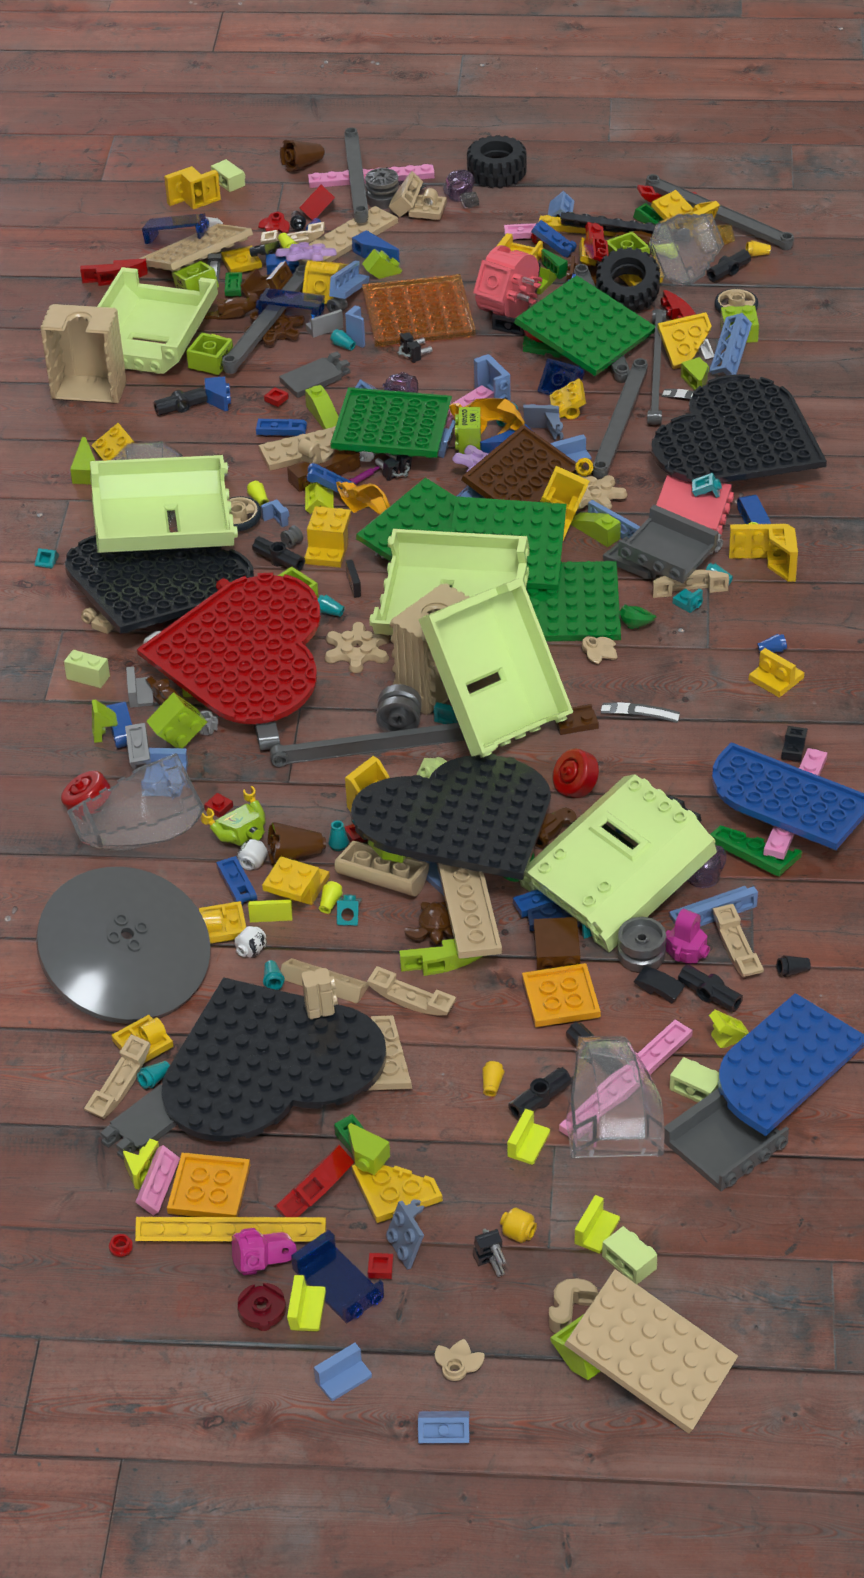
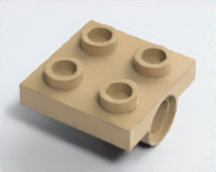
[409,188,447,220]

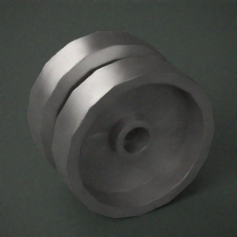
[376,684,421,732]
[618,917,666,972]

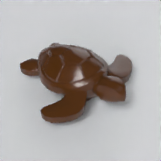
[404,901,454,945]

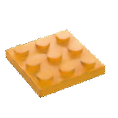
[522,963,601,1027]
[167,1153,251,1217]

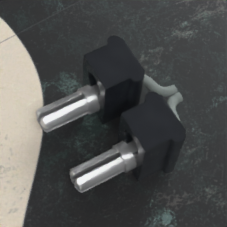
[397,332,433,363]
[375,454,412,481]
[473,1228,506,1277]

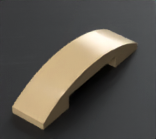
[261,222,325,248]
[653,570,729,598]
[713,904,764,977]
[367,966,456,1015]
[84,1034,151,1119]

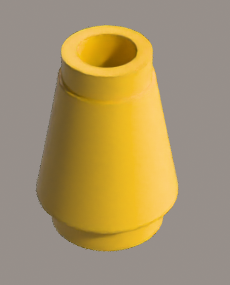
[745,240,771,257]
[575,458,593,476]
[482,1061,505,1097]

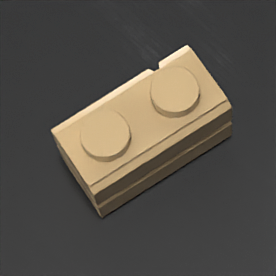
[301,968,338,1019]

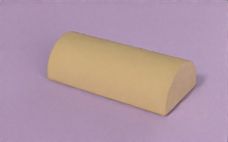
[335,840,429,896]

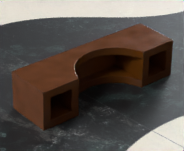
[287,449,361,492]

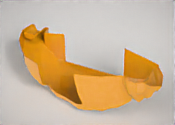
[449,398,525,435]
[336,481,391,515]

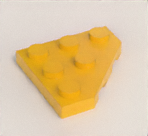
[657,312,712,369]
[351,1165,443,1223]

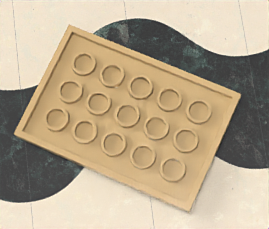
[139,224,253,272]
[564,1269,738,1434]

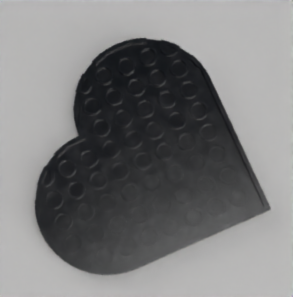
[651,374,827,483]
[65,535,254,634]
[351,754,551,880]
[162,977,387,1142]

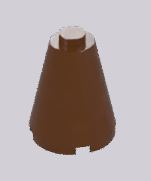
[280,140,325,172]
[268,822,326,864]

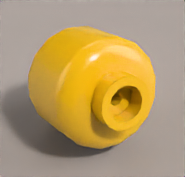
[500,1207,537,1243]

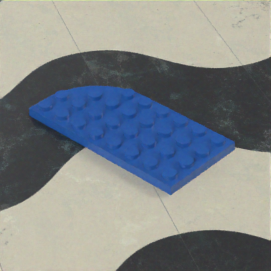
[712,742,864,850]
[718,993,864,1136]

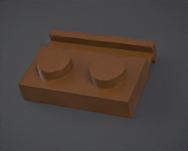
[555,704,599,735]

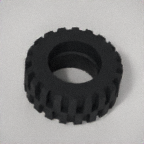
[467,135,527,188]
[596,247,660,312]

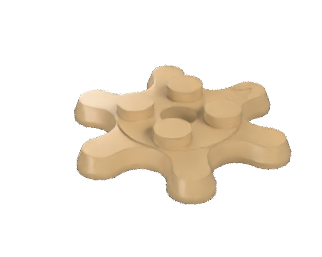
[578,474,628,509]
[324,622,390,673]

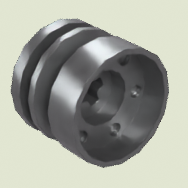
[365,168,399,209]

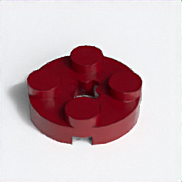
[237,1283,286,1331]

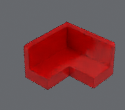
[299,184,335,220]

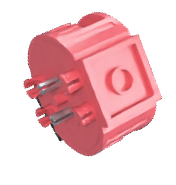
[473,245,542,318]

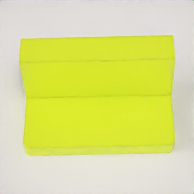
[305,482,334,514]
[248,899,292,923]
[507,1109,550,1165]
[575,1195,620,1253]
[287,1275,326,1331]

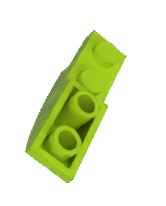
[400,939,482,976]

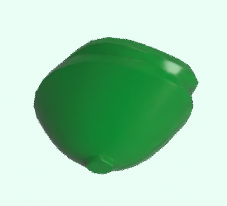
[619,604,657,629]

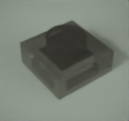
[460,192,479,208]

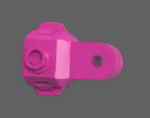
[666,908,710,963]
[232,1228,297,1275]

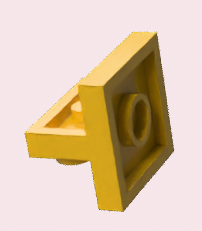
[749,648,804,698]

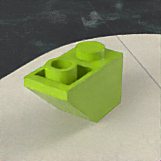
[362,249,402,279]

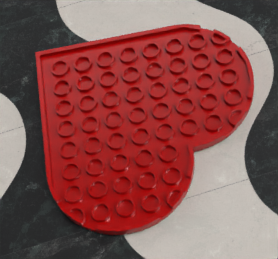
[137,573,321,724]

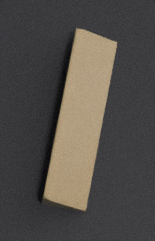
[281,958,369,1003]

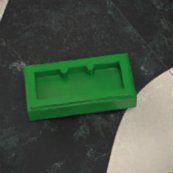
[224,272,243,296]

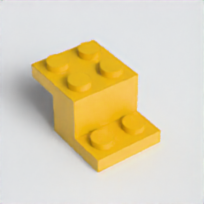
[164,166,221,210]
[304,506,351,568]
[262,857,330,905]

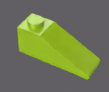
[305,385,339,429]
[70,437,95,485]
[570,512,621,548]

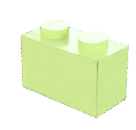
[211,159,245,192]
[64,650,110,688]
[670,1057,719,1102]
[602,1226,657,1284]

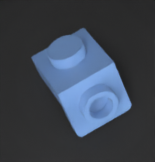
[261,499,290,527]

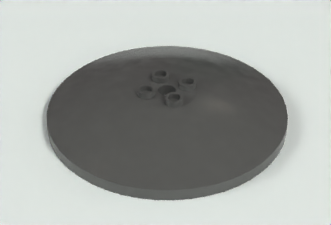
[36,867,210,1024]

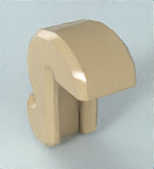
[298,436,333,464]
[549,1278,598,1333]

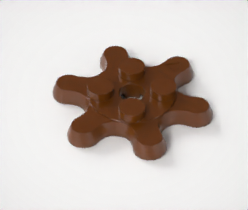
[244,309,305,346]

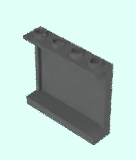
[618,505,719,583]
[663,1088,789,1191]

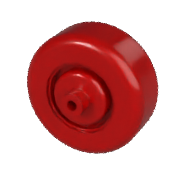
[553,748,599,798]
[61,770,111,816]

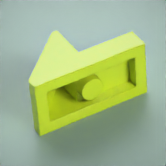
[709,1010,749,1048]
[123,1139,159,1190]

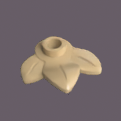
[582,637,617,664]
[435,1339,485,1381]

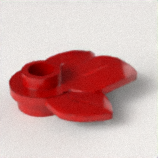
[258,212,290,234]

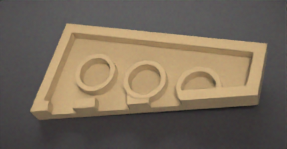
[369,1015,412,1090]

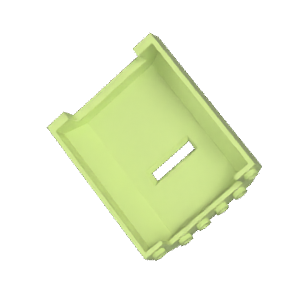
[97,267,218,374]
[90,455,238,553]
[370,529,529,635]
[418,577,573,758]
[519,774,717,952]

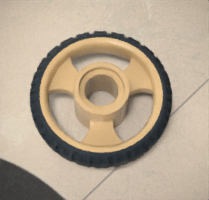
[715,288,758,313]
[227,496,261,532]

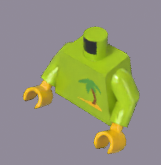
[201,786,266,846]

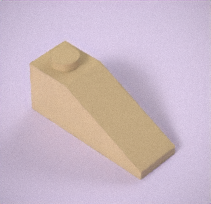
[389,171,423,217]

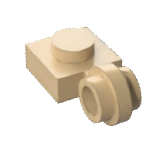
[81,608,114,634]

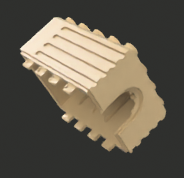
[41,304,127,403]
[390,584,470,715]

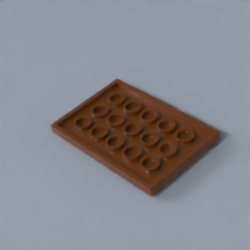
[461,424,576,502]

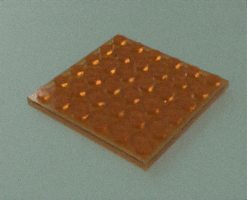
[362,274,476,346]

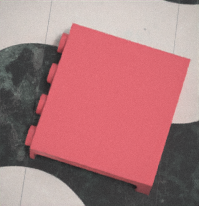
[656,475,734,535]

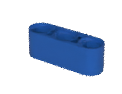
[737,495,771,524]
[106,702,132,748]

